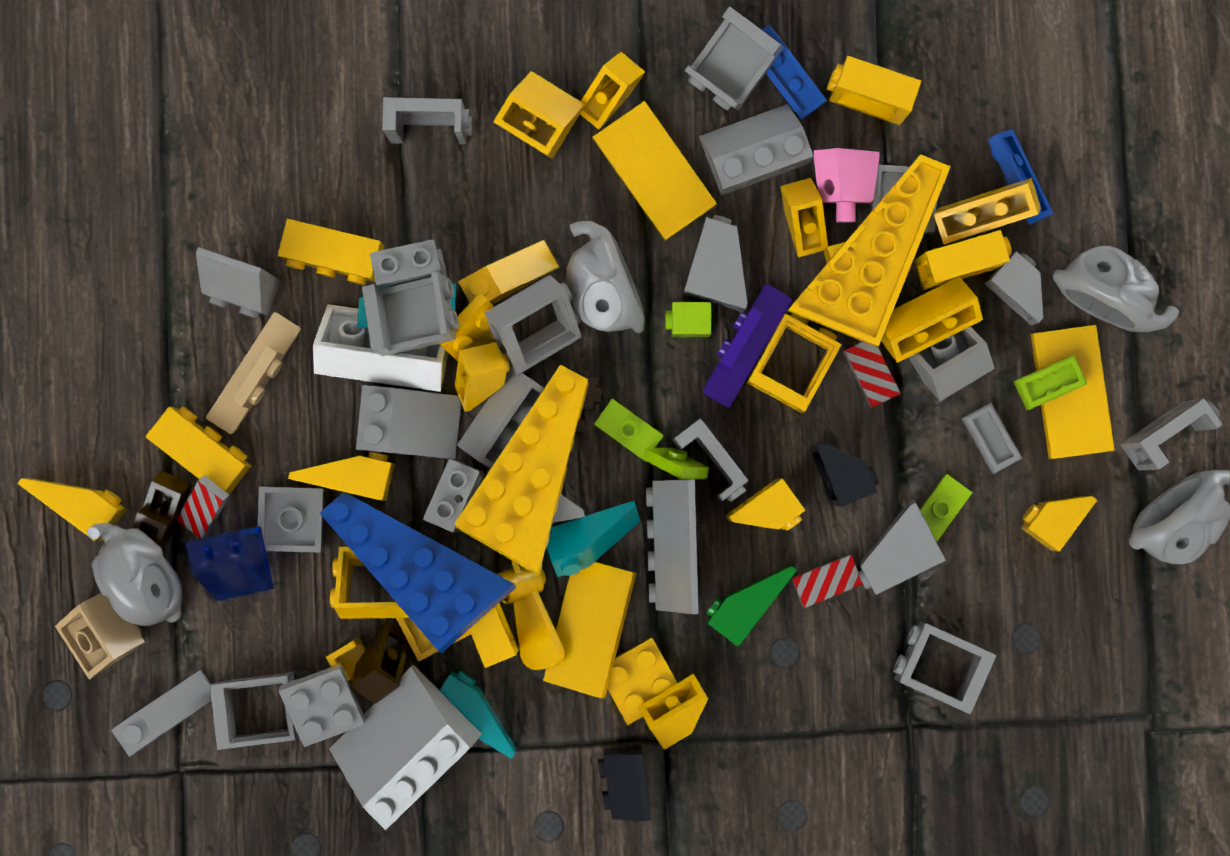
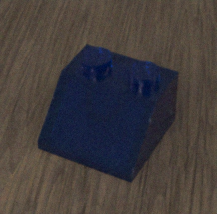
[185,526,274,601]

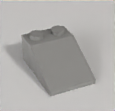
[196,247,281,319]
[356,385,462,459]

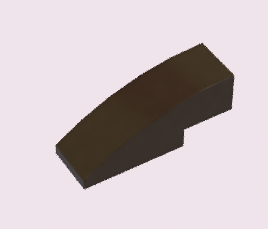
[132,471,191,552]

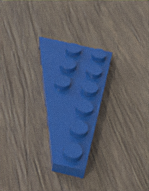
[320,492,516,653]

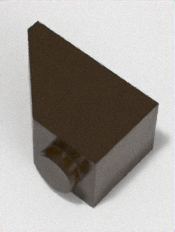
[350,622,409,704]

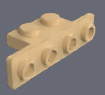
[206,312,301,434]

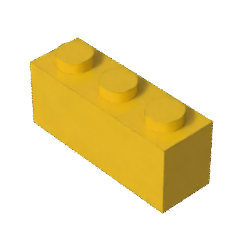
[934,178,1041,244]
[278,219,384,285]
[881,276,983,363]
[145,406,252,495]

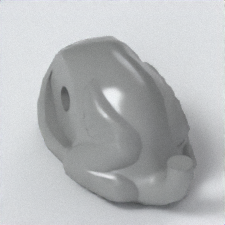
[565,221,645,333]
[1053,246,1179,332]
[1129,470,1230,564]
[87,522,182,626]

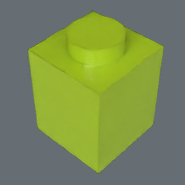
[665,302,711,337]

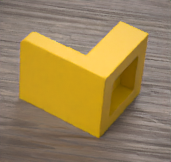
[326,637,366,681]

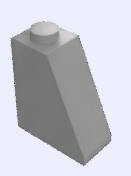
[683,215,747,312]
[858,500,946,595]

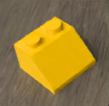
[725,478,806,531]

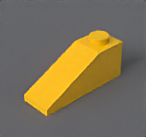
[458,240,559,305]
[288,451,395,501]
[17,478,127,541]

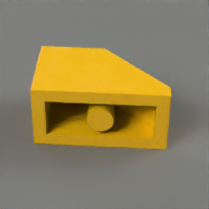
[580,52,645,130]
[780,178,828,258]
[455,342,510,412]
[1021,496,1097,552]
[638,674,708,750]

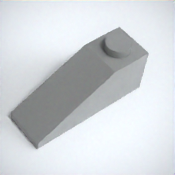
[111,670,212,757]

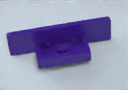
[702,284,792,408]

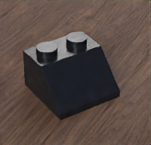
[809,443,879,507]
[598,744,651,821]

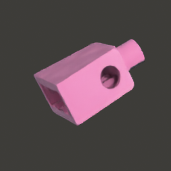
[814,148,880,223]

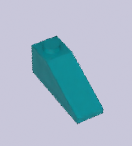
[547,501,641,577]
[440,670,517,759]

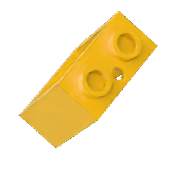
[827,56,921,125]
[914,230,1012,291]
[746,313,842,413]
[330,547,409,619]
[469,602,519,668]

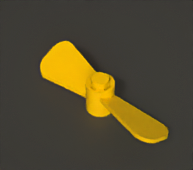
[497,560,565,670]

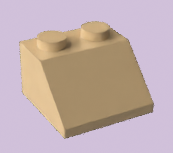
[55,593,145,680]

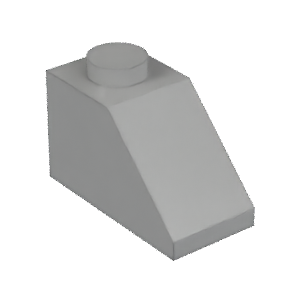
[984,251,1043,325]

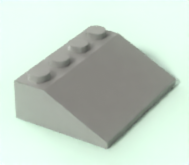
[646,479,699,614]
[329,665,482,830]

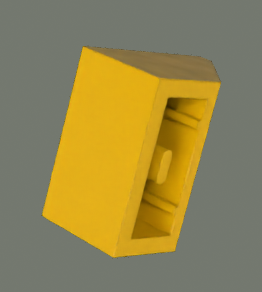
[493,71,585,159]

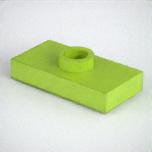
[1013,355,1088,410]
[594,399,664,461]
[644,448,709,480]
[919,474,973,542]

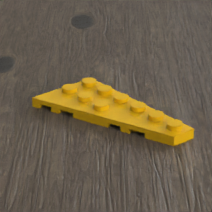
[787,155,951,347]
[454,364,589,576]

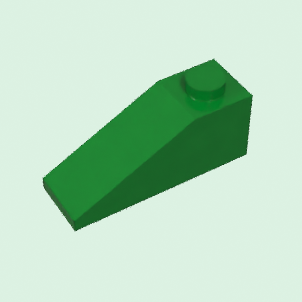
[705,565,797,647]

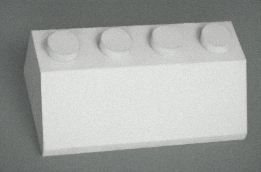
[313,304,449,392]

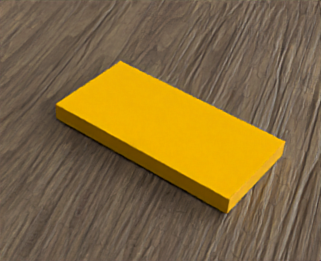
[593,101,717,241]
[1031,325,1115,459]
[543,562,637,699]

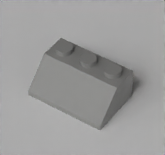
[699,104,814,196]
[457,368,544,469]

